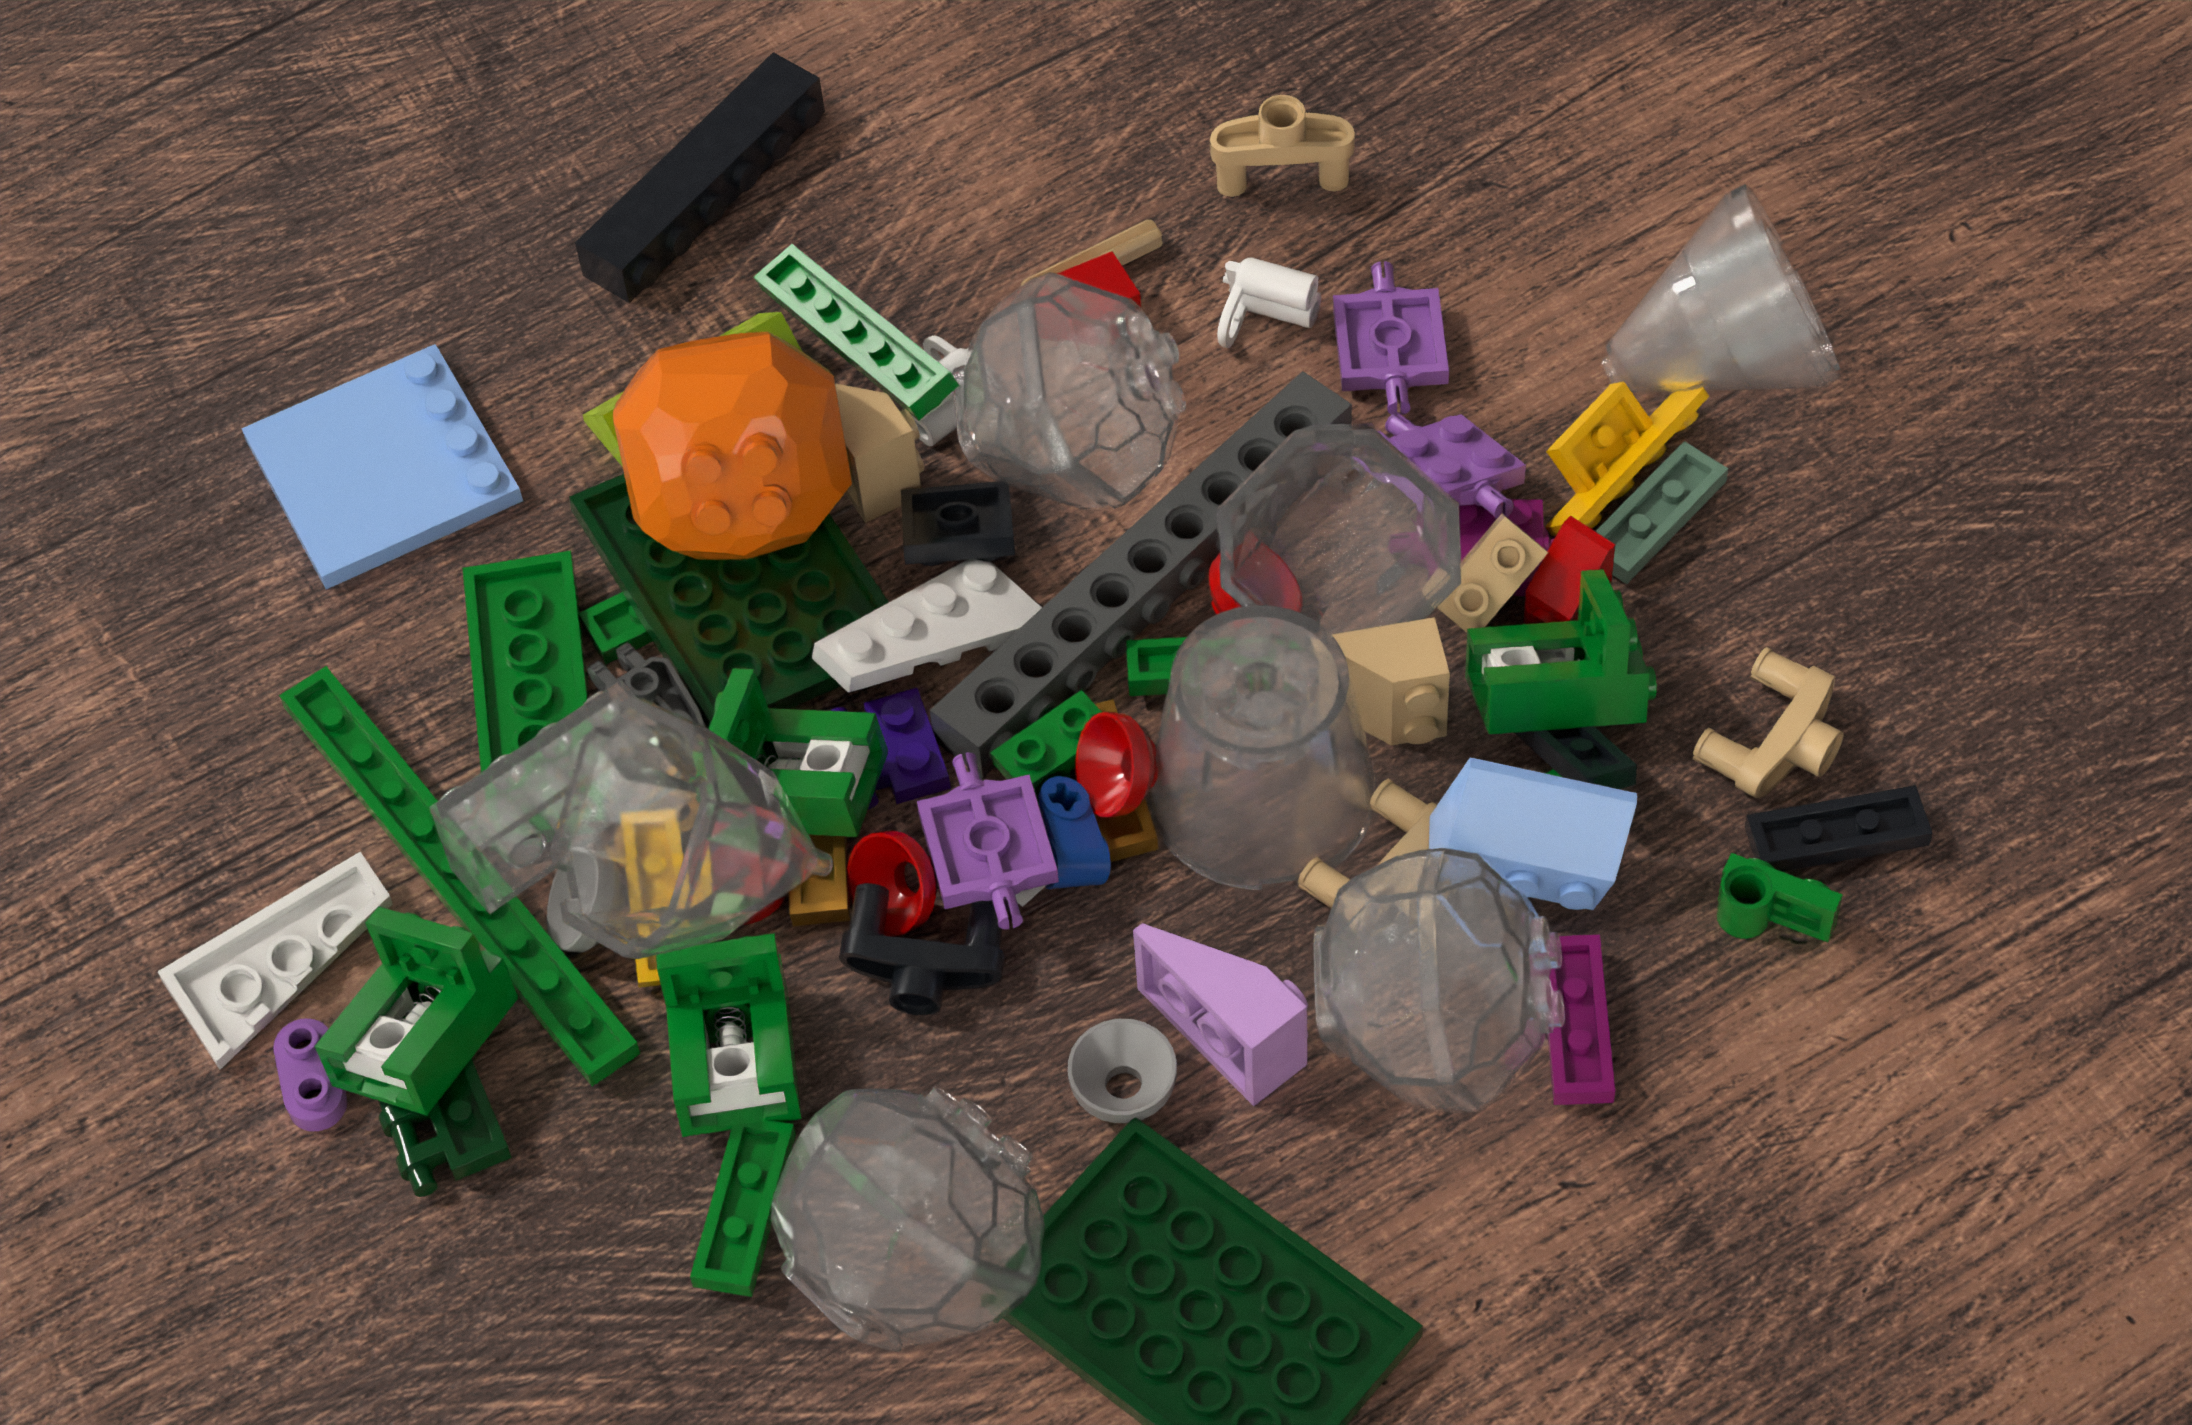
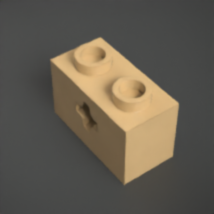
[1430,513,1548,632]

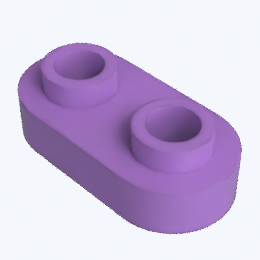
[273,1018,347,1131]

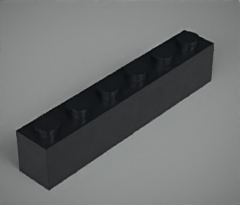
[575,52,825,303]

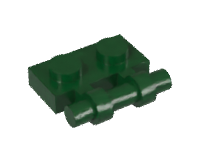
[378,1058,512,1197]

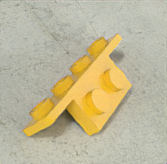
[1545,381,1709,536]

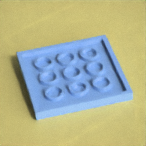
[241,344,523,589]

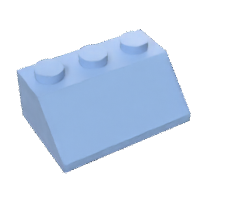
[1428,757,1637,910]

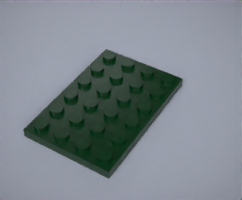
[569,474,889,729]
[976,1118,1423,1425]

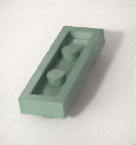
[1595,441,1728,584]

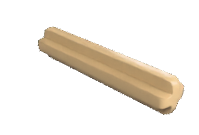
[1021,220,1163,288]

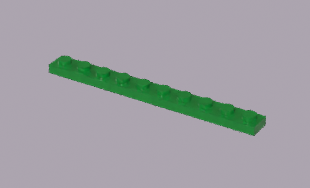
[279,666,641,1087]

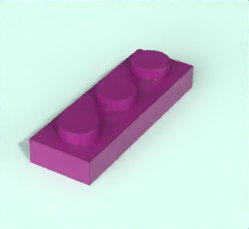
[1540,934,1615,1105]

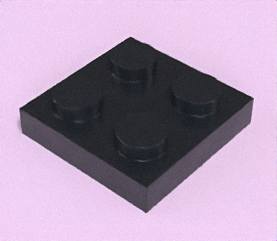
[901,480,1015,566]

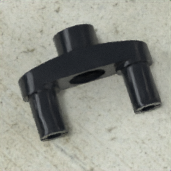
[839,883,1005,1015]

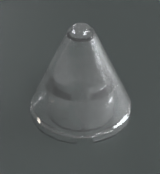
[1601,184,1842,393]

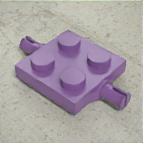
[1333,261,1449,415]
[1372,412,1526,519]
[917,752,1059,930]

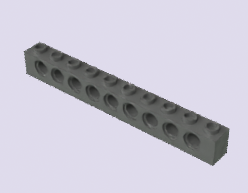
[930,371,1353,778]

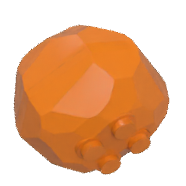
[613,331,852,560]

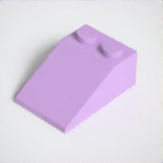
[1133,923,1308,1106]

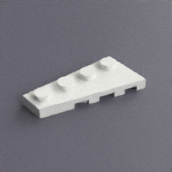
[812,559,1042,693]
[158,852,392,1070]

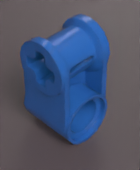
[1038,776,1111,889]

